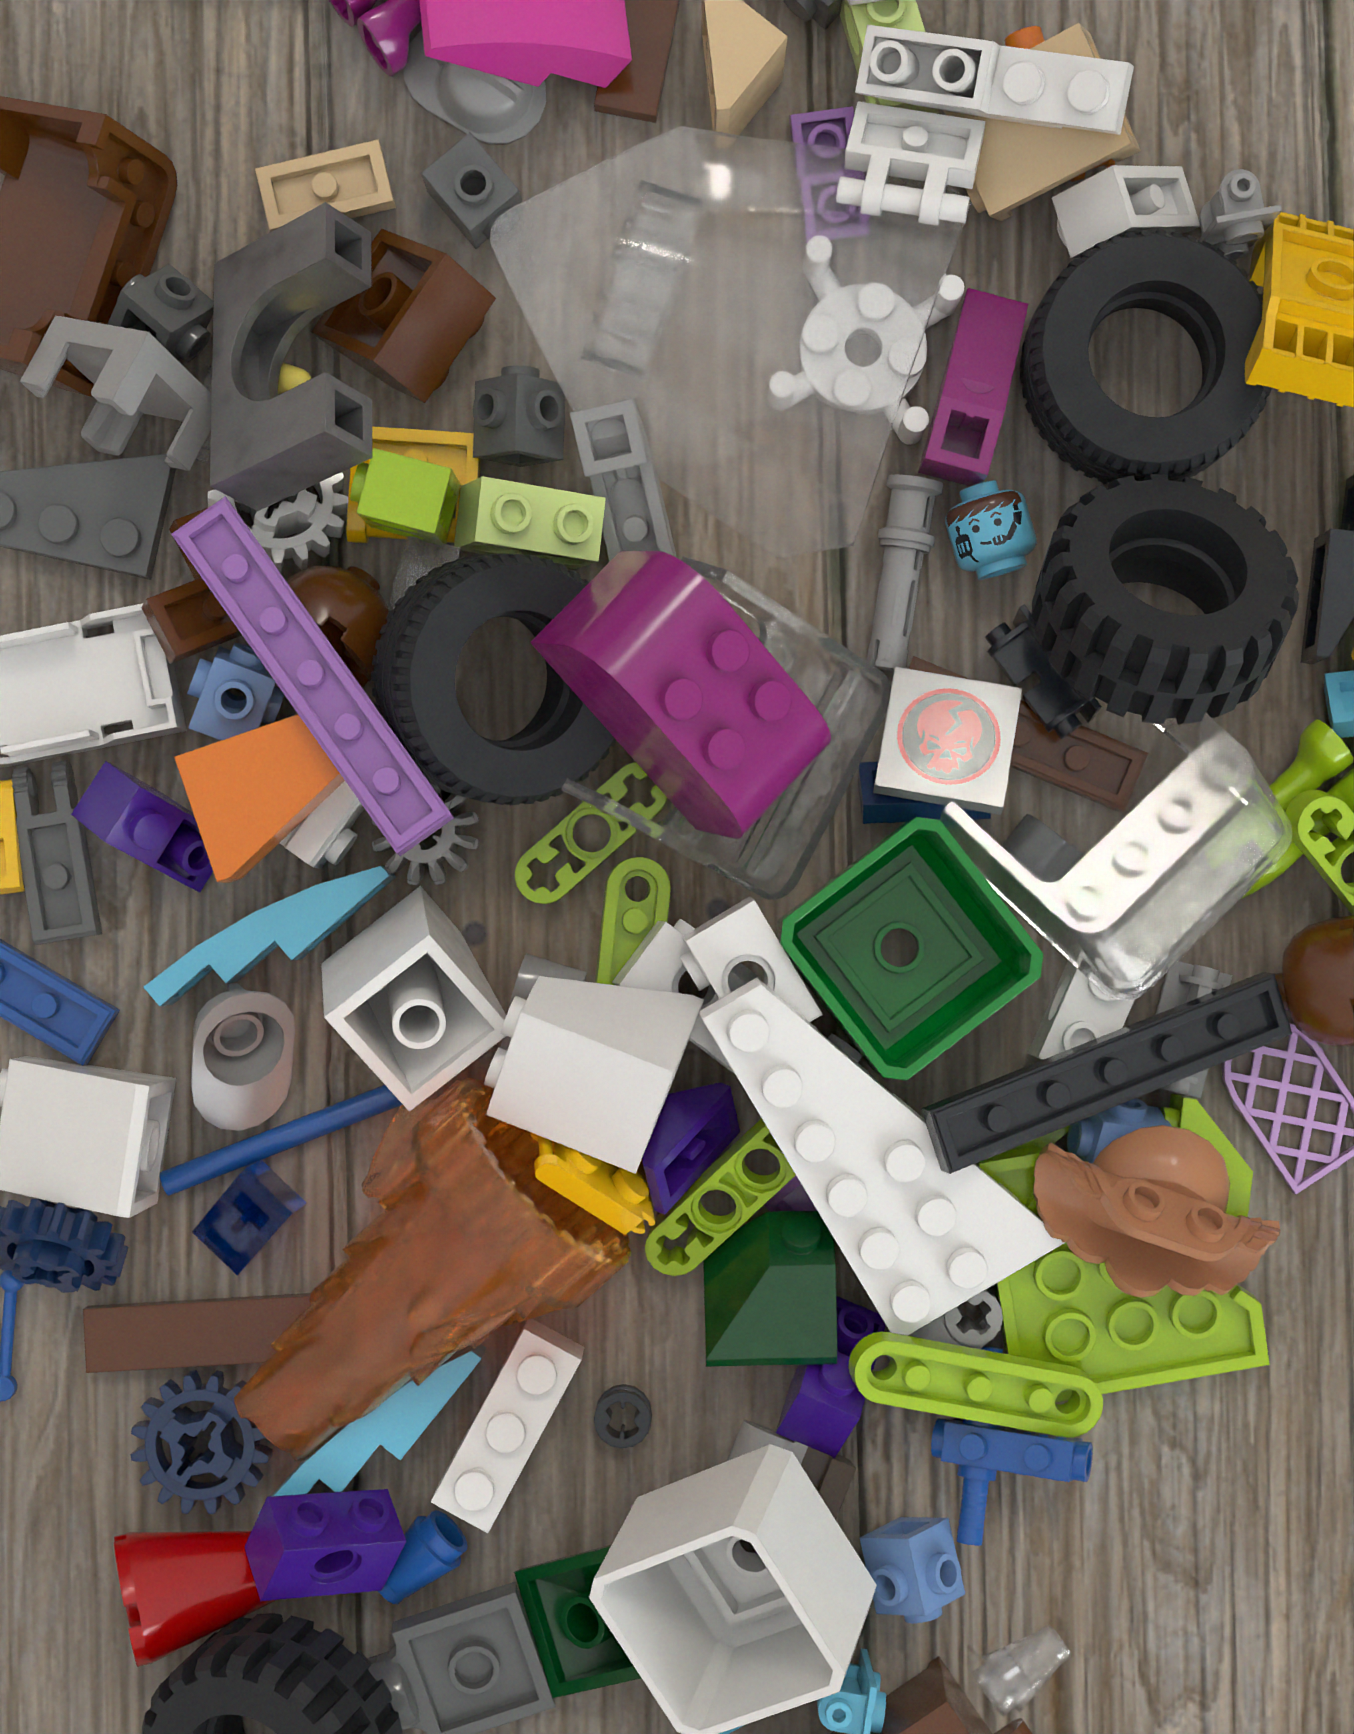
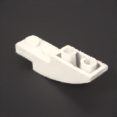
[855,25,1134,135]

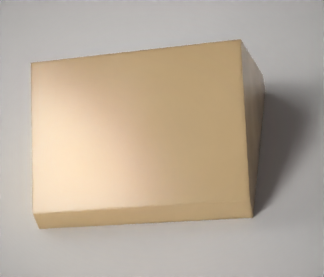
[701,0,788,151]

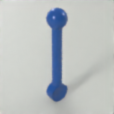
[0,1270,24,1402]

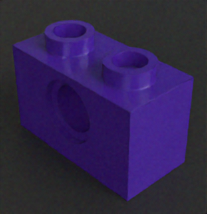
[244,1489,406,1601]

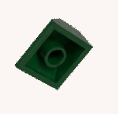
[703,1211,837,1367]
[514,1545,641,1699]

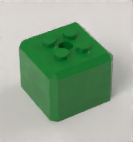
[776,817,1044,1080]

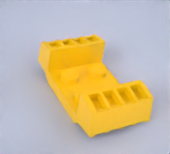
[1245,206,1354,408]

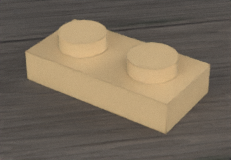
[255,139,396,232]

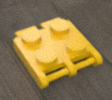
[530,1132,655,1235]

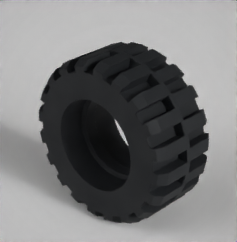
[1032,474,1299,725]
[142,1613,403,1734]

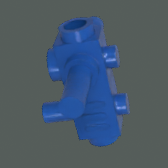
[931,1346,1093,1546]

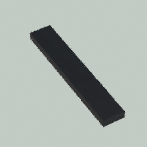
[921,972,1292,1174]

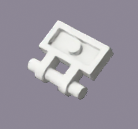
[836,101,986,226]

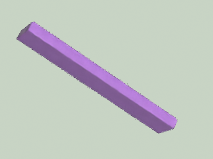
[171,496,454,856]

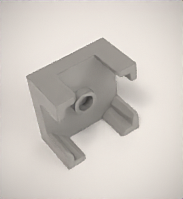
[20,315,212,471]

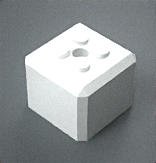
[589,1444,877,1734]

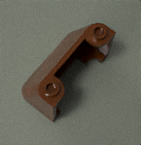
[0,96,177,397]

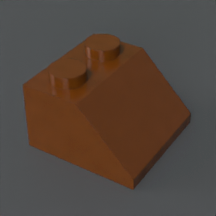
[311,228,496,403]

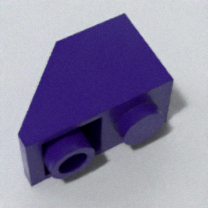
[71,761,213,893]
[776,1296,886,1457]

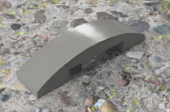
[570,398,677,561]

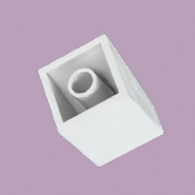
[321,886,506,1112]
[484,976,704,1174]
[0,1056,176,1218]

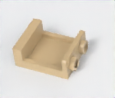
[943,23,1141,221]

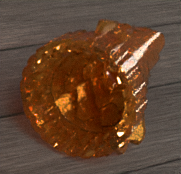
[234,1077,631,1461]

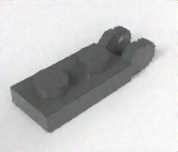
[12,760,102,945]

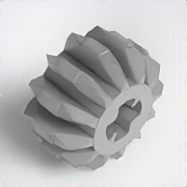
[372,784,480,885]

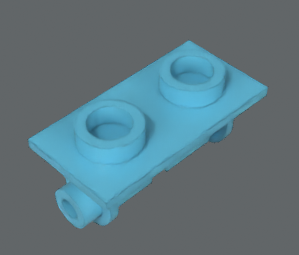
[816,1648,886,1734]

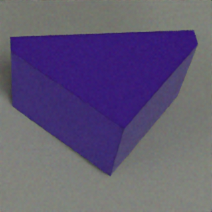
[642,1082,740,1215]

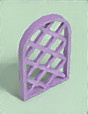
[1222,1023,1354,1194]

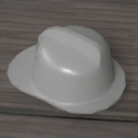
[404,30,546,144]
[191,983,295,1131]

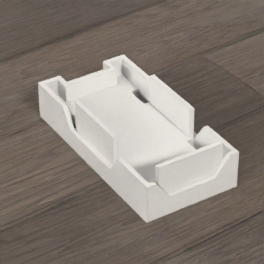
[0,603,187,768]

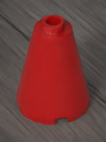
[114,1531,276,1667]

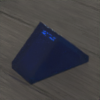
[192,1160,307,1276]

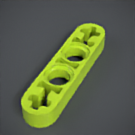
[645,1118,796,1276]

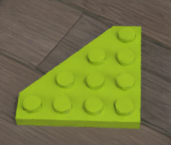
[976,1146,1270,1403]

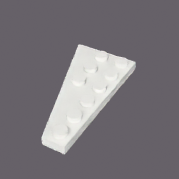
[699,978,1065,1336]

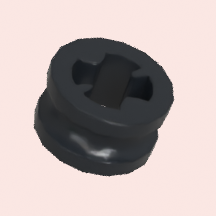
[594,1384,652,1449]

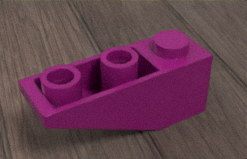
[918,288,1029,486]

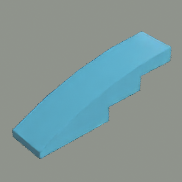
[143,866,396,1006]
[258,1340,486,1514]

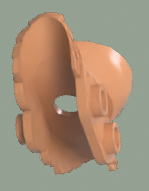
[1033,1125,1281,1298]

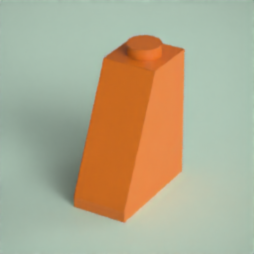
[174,714,345,883]

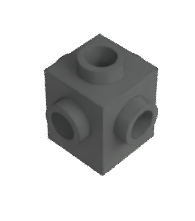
[107,264,214,362]
[473,365,565,467]

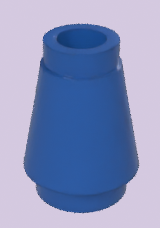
[378,1510,468,1604]

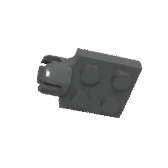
[367,1582,556,1734]

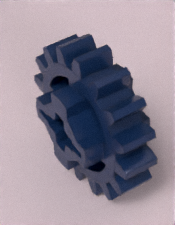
[0,1199,128,1293]
[130,1370,274,1515]

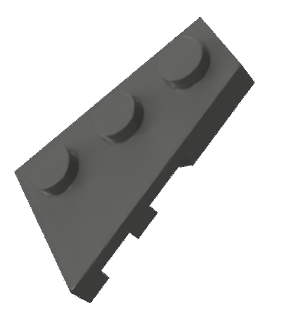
[0,454,176,580]

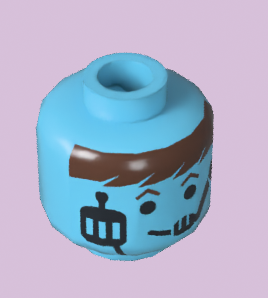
[945,480,1037,580]

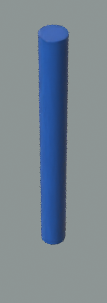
[159,1085,403,1196]

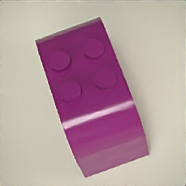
[530,551,831,839]

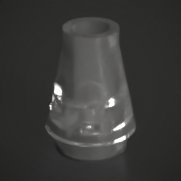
[972,1624,1071,1716]

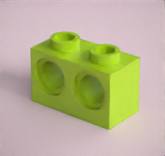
[350,448,461,547]

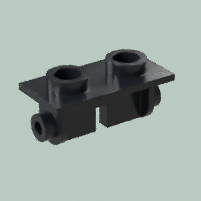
[985,604,1102,739]

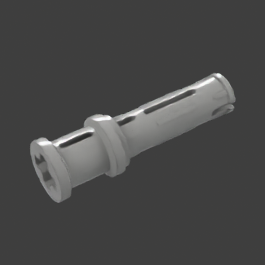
[865,474,944,671]

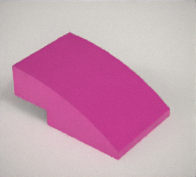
[419,0,632,88]

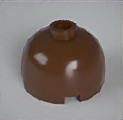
[286,565,390,687]
[1274,915,1354,1046]

